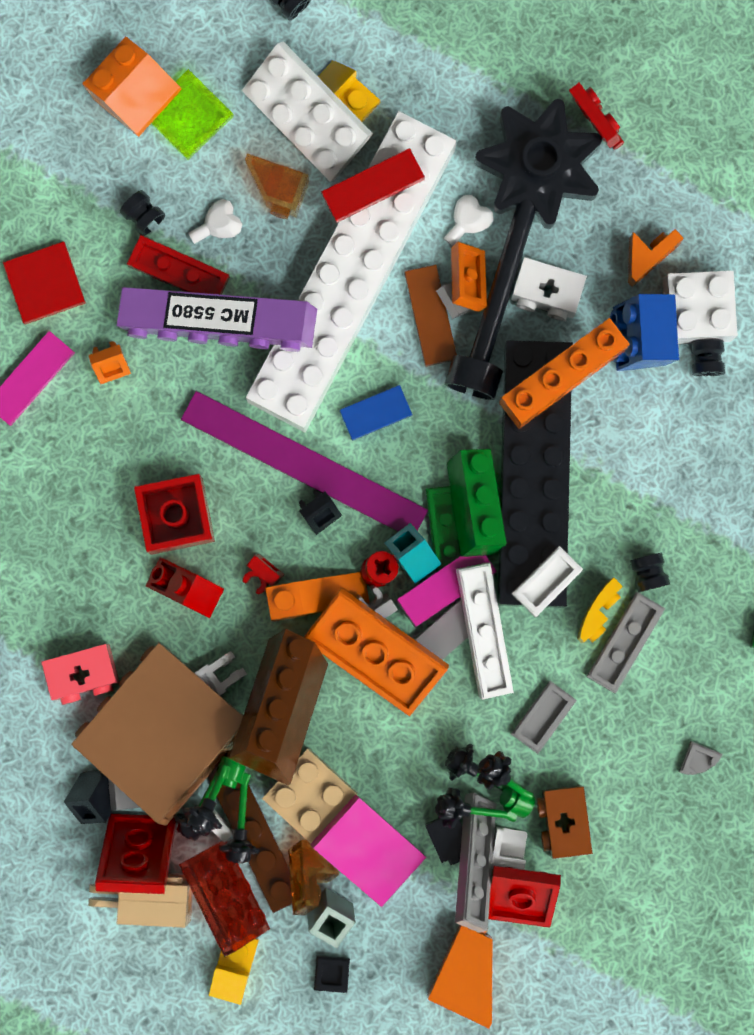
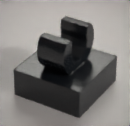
[299,489,342,535]

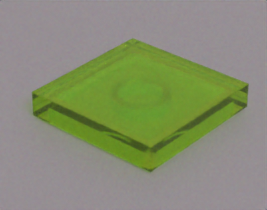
[151,69,234,160]

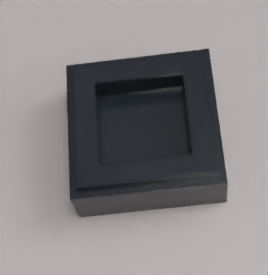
[314,955,350,993]

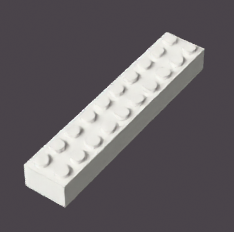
[246,111,457,433]

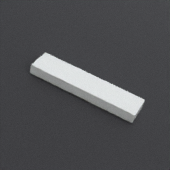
[456,563,514,700]

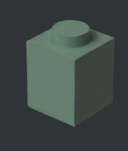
[307,888,356,948]

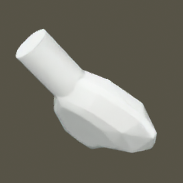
[443,195,493,246]
[188,199,243,244]

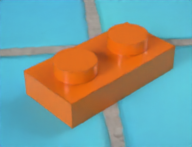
[451,242,487,312]

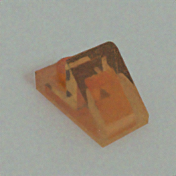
[288,840,339,915]

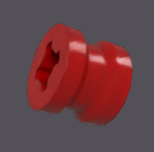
[360,551,399,587]

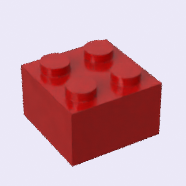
[134,474,215,555]

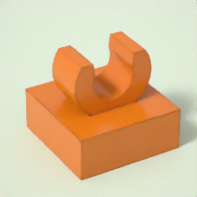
[88,341,131,385]

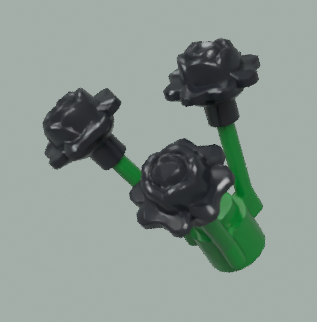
[435,744,535,829]
[174,756,260,864]

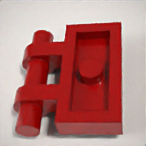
[569,82,624,150]

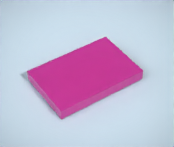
[310,794,426,907]

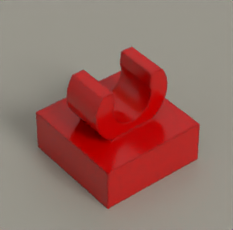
[242,554,285,595]

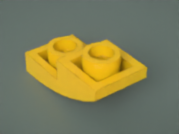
[577,577,623,643]

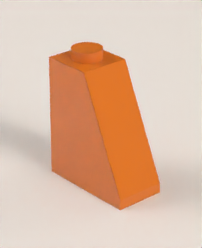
[427,925,493,1028]

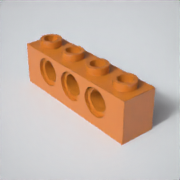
[499,318,630,429]

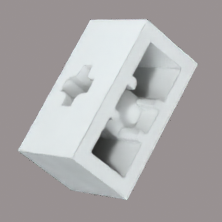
[511,257,587,321]

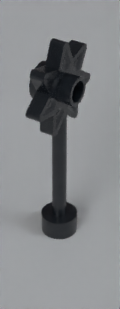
[444,99,602,400]

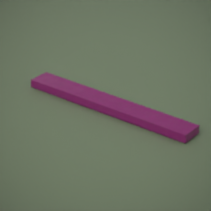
[181,391,428,532]

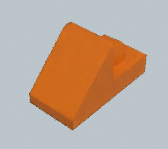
[628,229,684,287]

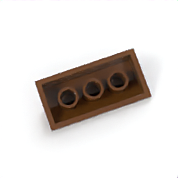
[229,629,328,785]

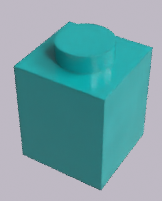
[384,523,441,584]

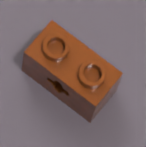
[537,785,593,859]

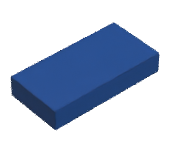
[340,385,412,441]

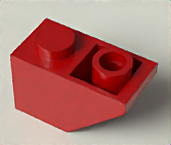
[145,557,224,618]

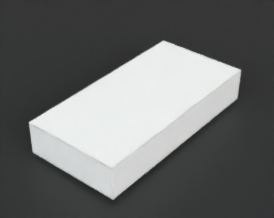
[512,546,583,617]

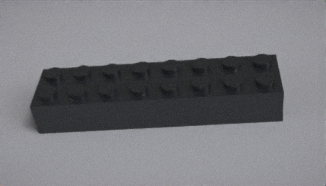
[498,340,573,608]

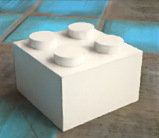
[663,271,738,344]

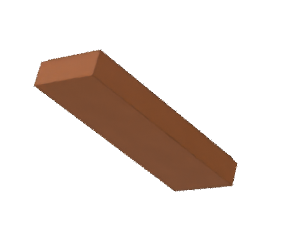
[404,265,457,367]

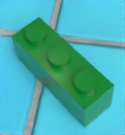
[447,449,507,557]

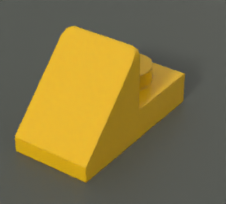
[318,60,380,122]
[209,930,259,1005]

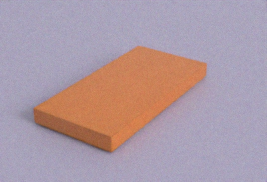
[304,587,449,717]

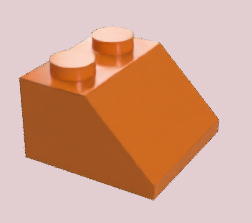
[82,36,182,137]

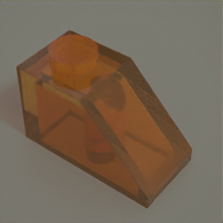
[245,154,310,219]

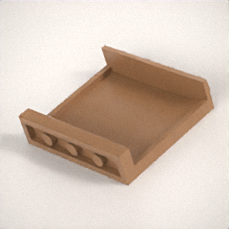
[71,643,243,825]

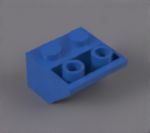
[610,294,679,371]

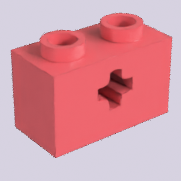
[41,644,119,705]

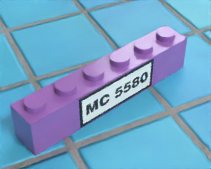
[116,287,317,352]

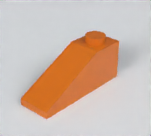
[265,572,369,622]

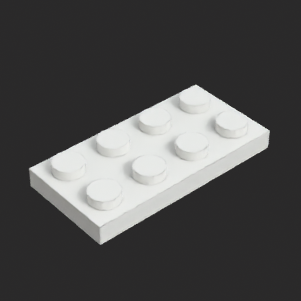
[242,42,373,182]

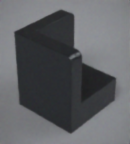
[64,771,112,824]

